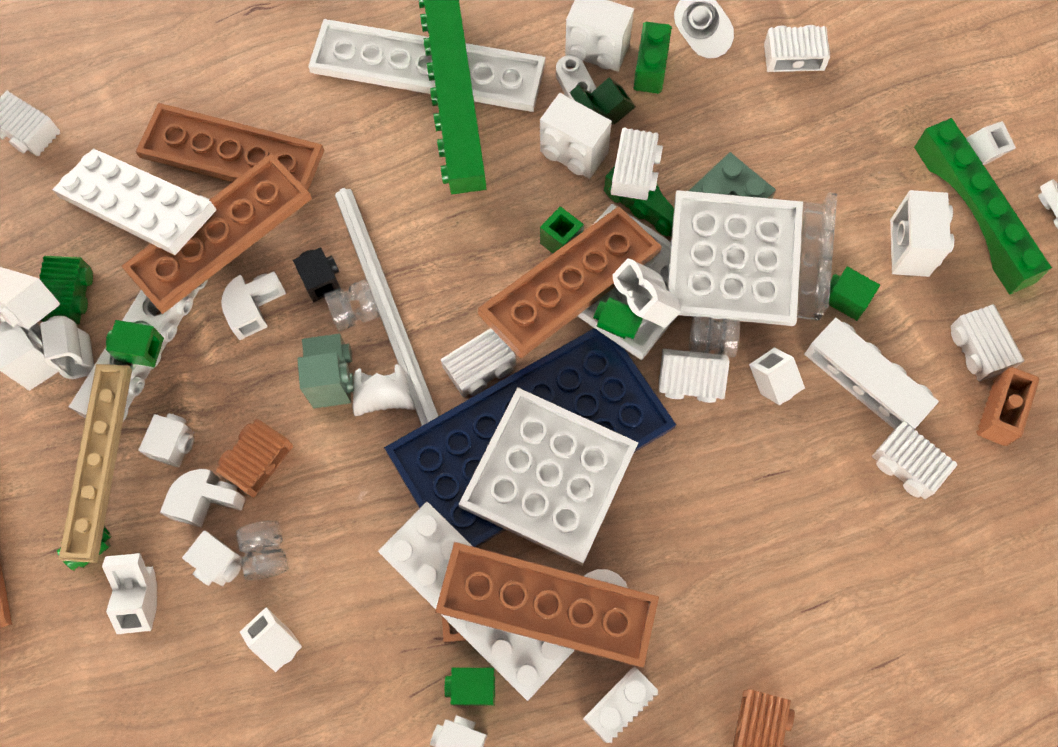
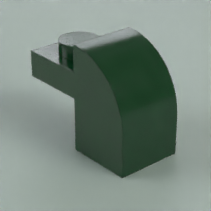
[569,77,636,125]

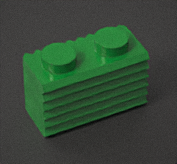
[633,21,672,94]
[39,256,93,325]

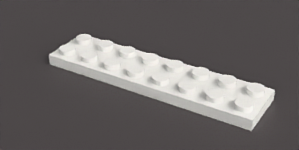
[308,19,545,112]

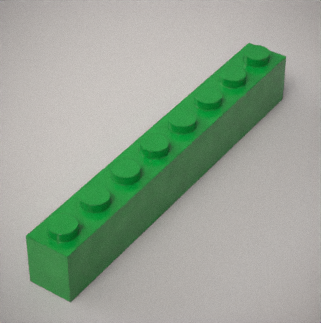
[418,0,487,195]

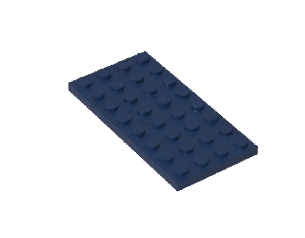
[384,328,676,548]

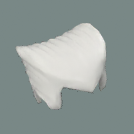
[352,364,415,416]

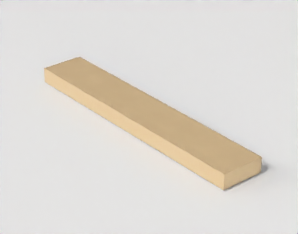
[59,364,132,563]

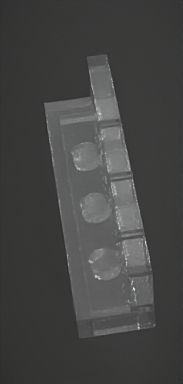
[797,192,837,321]

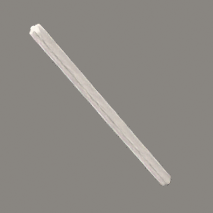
[335,188,438,426]

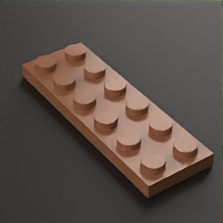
[135,103,324,191]
[121,153,312,314]
[478,206,662,359]
[435,542,659,668]

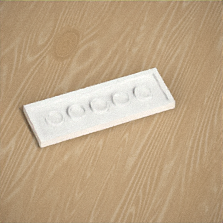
[52,148,217,255]
[378,502,574,701]

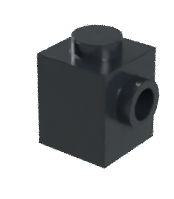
[293,247,341,303]

